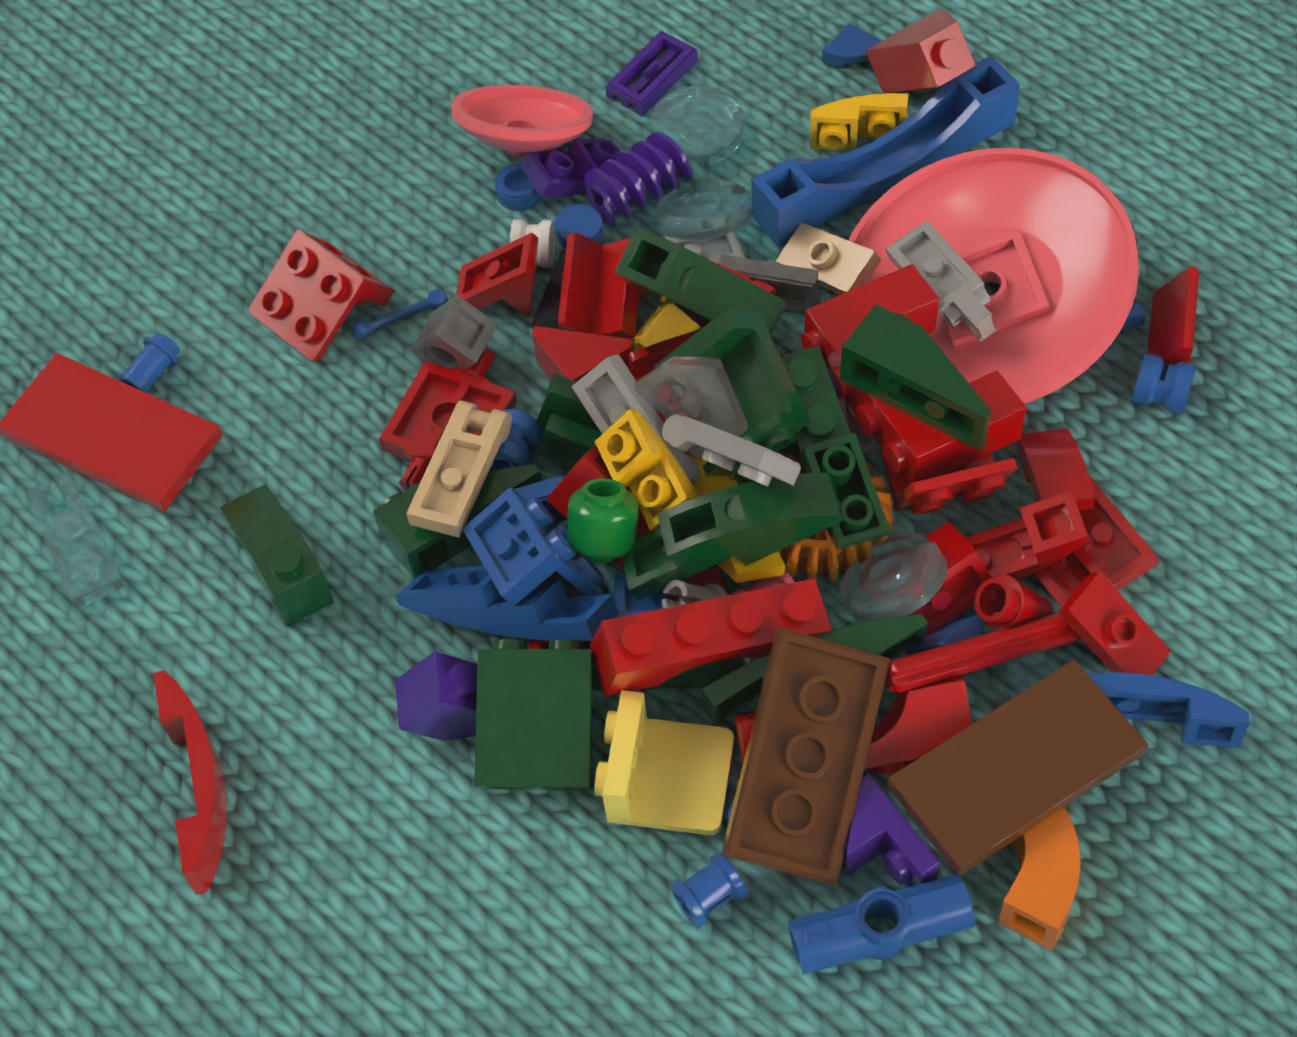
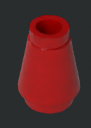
[974,575,1052,630]

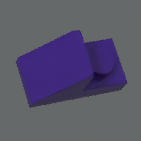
[845,774,940,887]

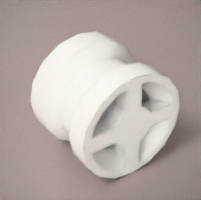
[510,219,555,269]

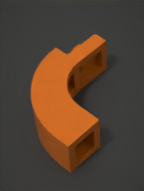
[999,807,1081,951]

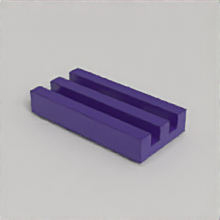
[605,31,698,117]

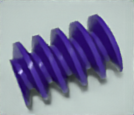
[584,131,693,228]

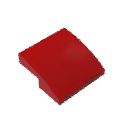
[1022,479,1159,608]

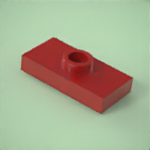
[1058,571,1171,675]

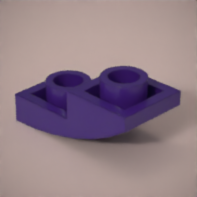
[521,138,620,197]

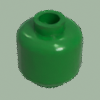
[567,479,639,564]

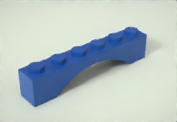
[751,56,1020,248]

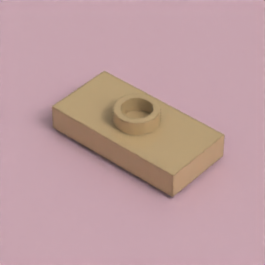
[775,222,882,295]

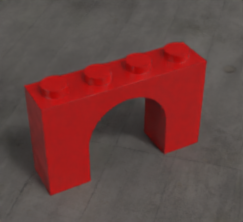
[801,264,1027,485]

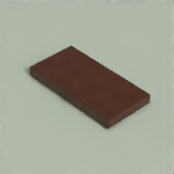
[721,628,890,886]
[888,659,1149,876]

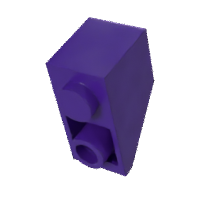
[395,651,478,741]

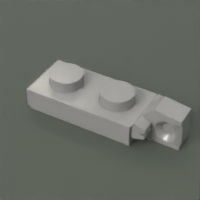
[885,220,997,342]

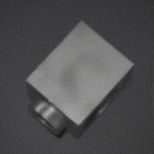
[410,295,497,369]

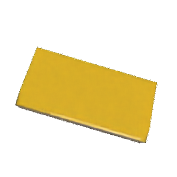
[632,303,700,351]

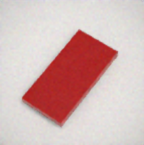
[0,353,223,512]

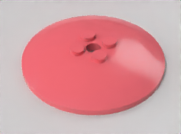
[834,148,1139,404]

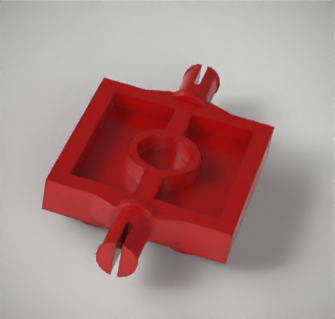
[379,348,517,491]

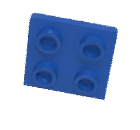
[462,487,605,606]

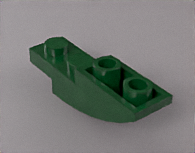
[780,346,890,550]
[622,472,845,600]

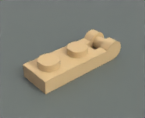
[406,400,512,538]

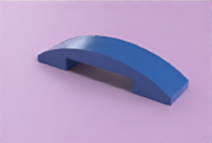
[1016,672,1249,748]

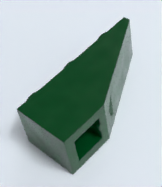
[614,226,787,335]

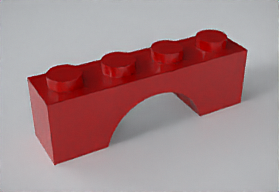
[590,578,832,697]
[733,676,972,774]

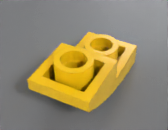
[810,93,908,151]
[595,409,698,531]

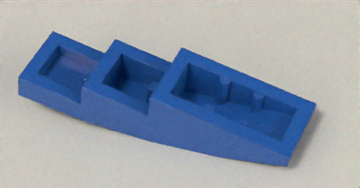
[395,565,619,641]

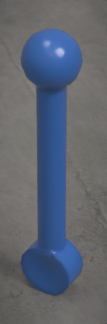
[352,289,448,339]

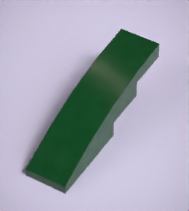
[702,614,928,723]

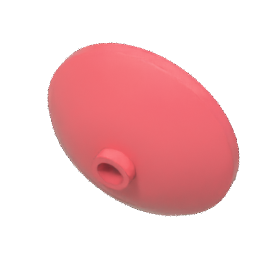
[451,85,593,157]

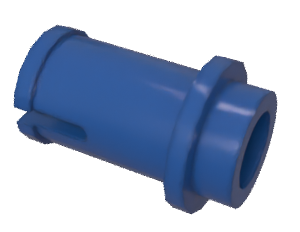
[118,332,180,393]

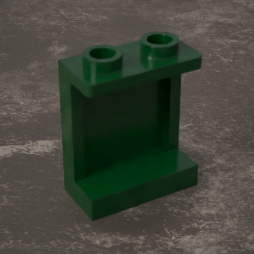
[654,309,811,480]
[474,639,595,790]

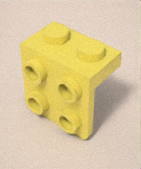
[595,690,734,835]

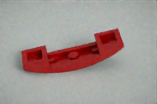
[865,490,1090,611]
[153,670,227,895]

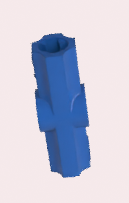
[788,874,975,975]

